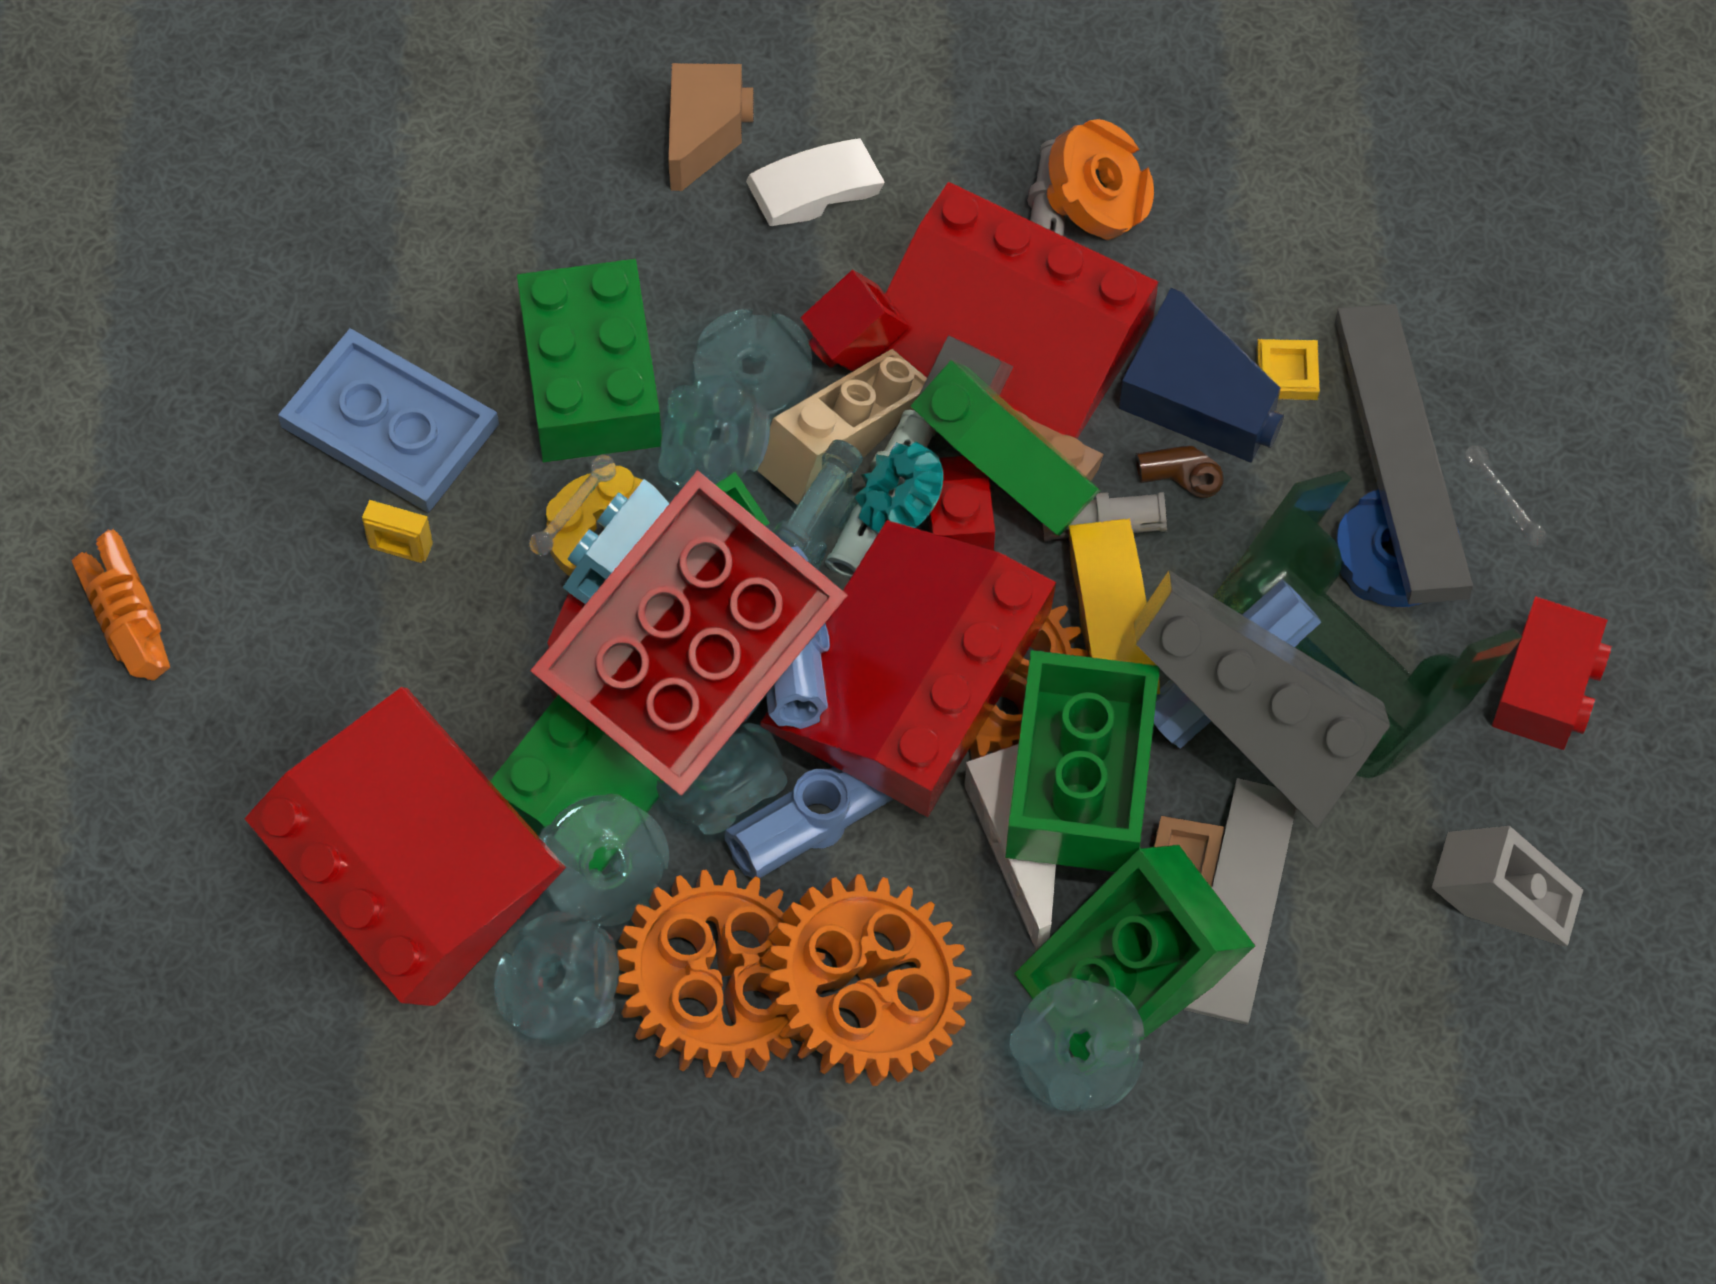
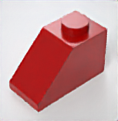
[926,456,995,551]

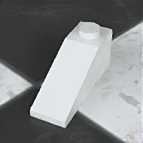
[965,744,1056,951]

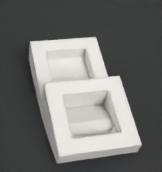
[746,138,885,226]

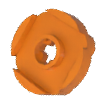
[1047,119,1154,240]

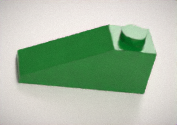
[910,360,1101,536]

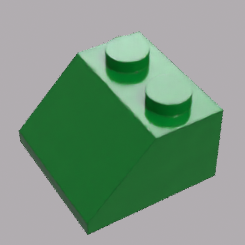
[490,695,668,882]

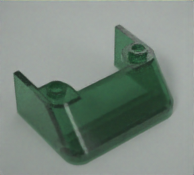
[1213,470,1522,778]

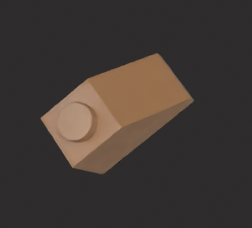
[669,63,754,191]

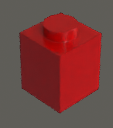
[800,269,910,372]

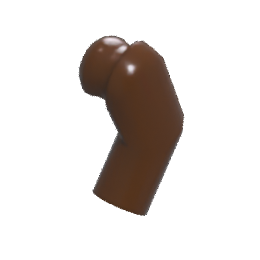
[1135,446,1224,498]

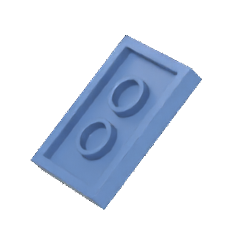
[278,328,499,513]

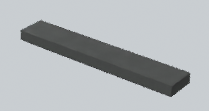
[1335,304,1473,604]

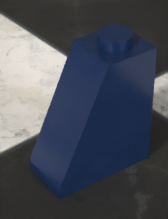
[1119,288,1284,463]

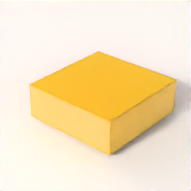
[1256,339,1320,400]
[362,500,433,563]

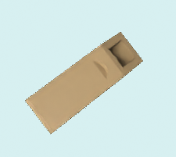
[756,349,927,506]

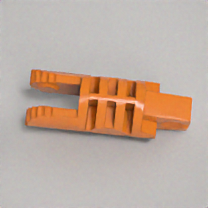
[71,529,170,681]

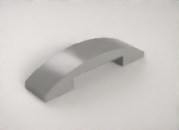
[1184,778,1296,1025]

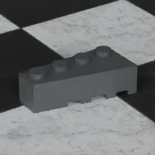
[1134,570,1390,829]

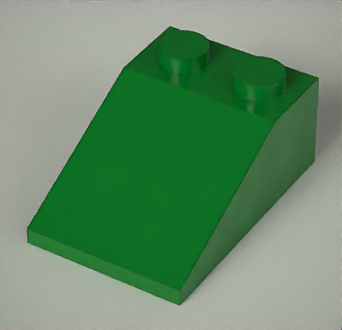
[1014,845,1255,1076]

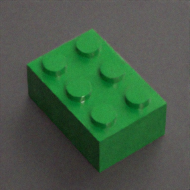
[517,259,663,463]
[1005,650,1160,872]

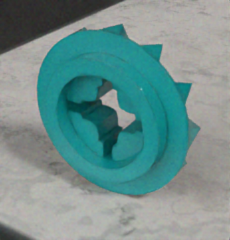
[854,442,943,534]

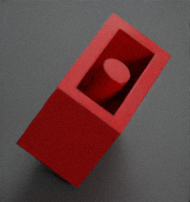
[1491,596,1612,750]

